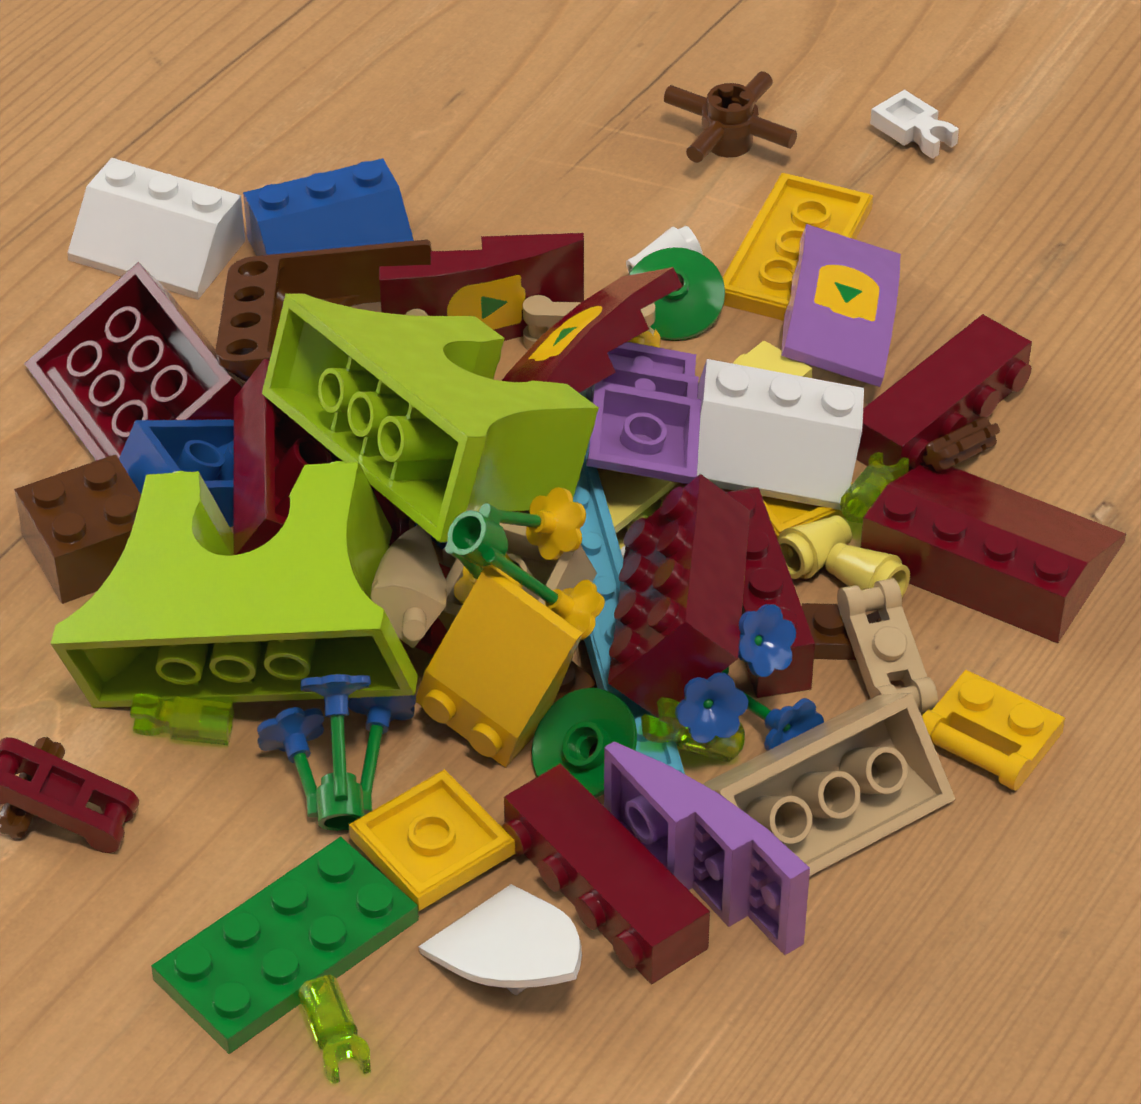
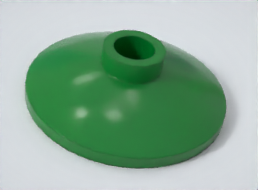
[629,247,725,341]
[532,688,637,798]

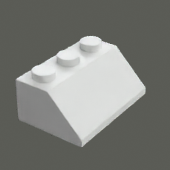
[68,158,245,300]
[697,359,864,511]

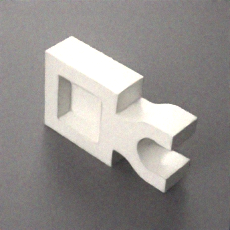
[870,90,959,159]

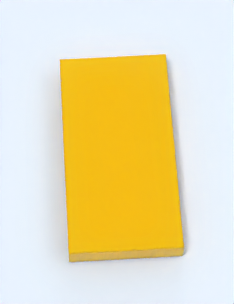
[722,173,873,321]

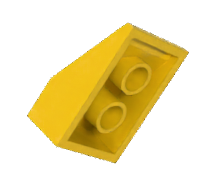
[415,565,583,768]

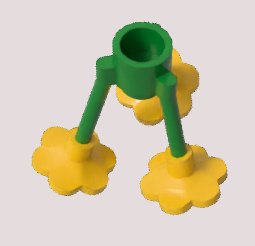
[445,487,605,640]

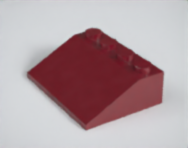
[24,262,244,461]
[234,359,409,555]
[860,463,1126,643]

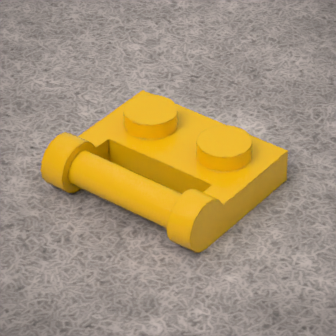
[922,669,1065,791]

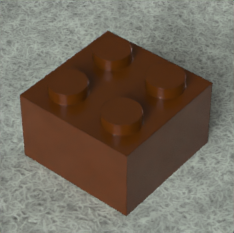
[14,454,141,604]

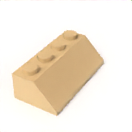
[703,693,956,876]

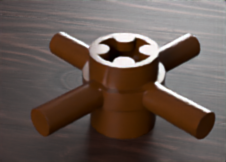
[664,71,797,163]

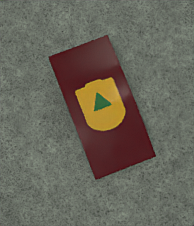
[379,233,584,341]
[502,267,682,393]

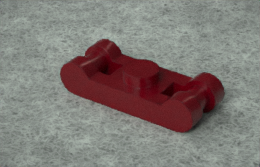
[0,737,139,853]

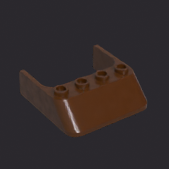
[216,239,432,382]

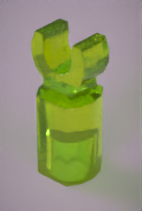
[840,452,909,524]
[130,694,234,746]
[641,698,745,763]
[298,974,371,1084]

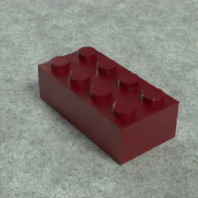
[608,474,750,720]

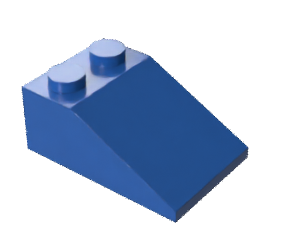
[119,420,234,527]

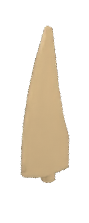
[370,525,447,648]

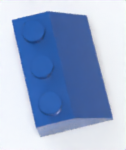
[243,158,414,256]

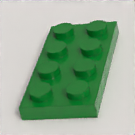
[151,836,419,1054]

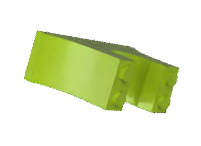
[262,294,599,542]
[51,461,418,708]

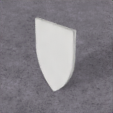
[418,884,582,995]

